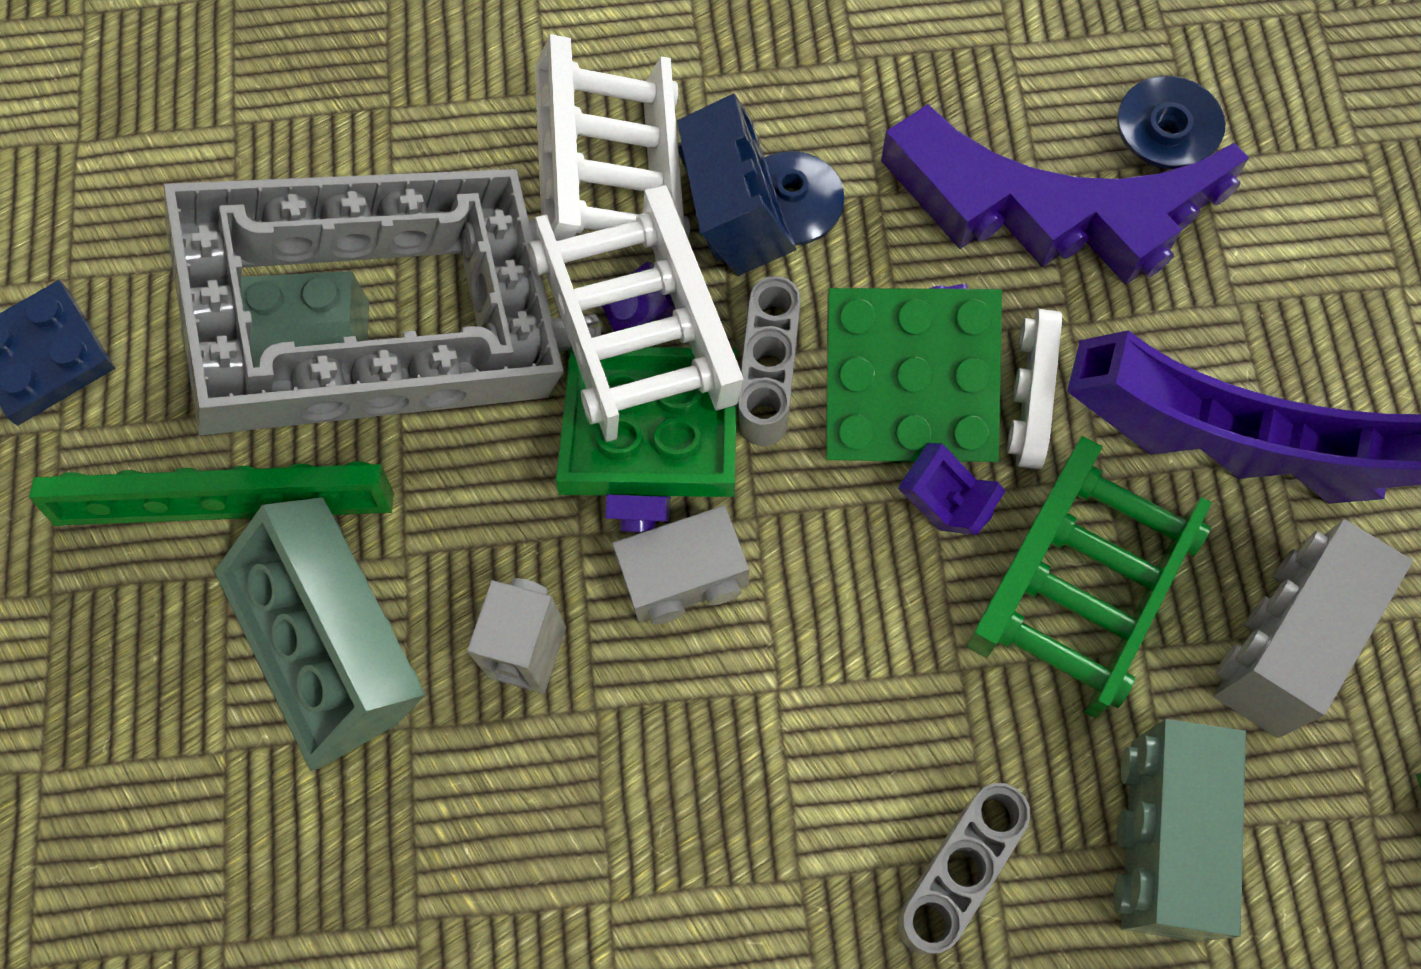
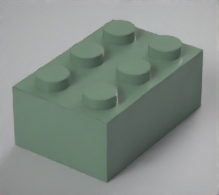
[1114,719,1246,942]

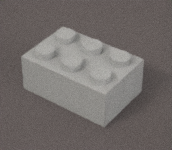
[1213,519,1414,738]

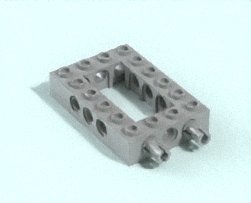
[164,169,601,436]

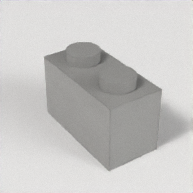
[613,505,749,625]
[467,578,567,694]

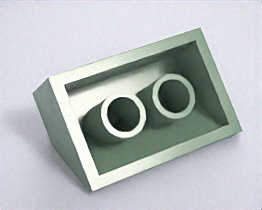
[181,271,369,368]

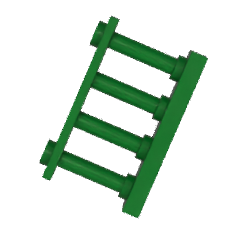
[966,436,1212,718]

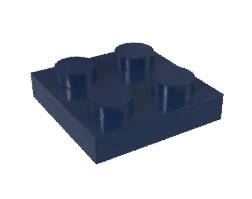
[0,280,116,426]

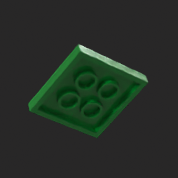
[825,288,1002,462]
[556,347,737,497]

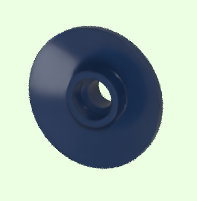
[1117,76,1226,169]
[765,151,844,246]

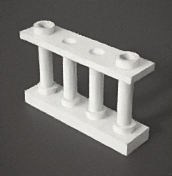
[535,34,690,262]
[528,185,744,442]

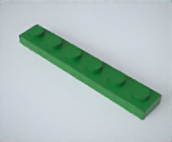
[29,461,394,526]

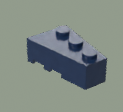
[677,93,796,276]

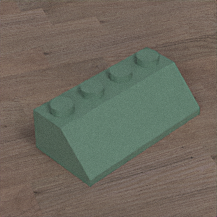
[214,497,426,771]

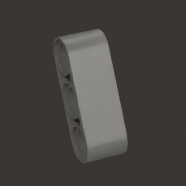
[738,276,800,446]
[897,783,1030,955]

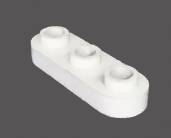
[1007,308,1062,470]

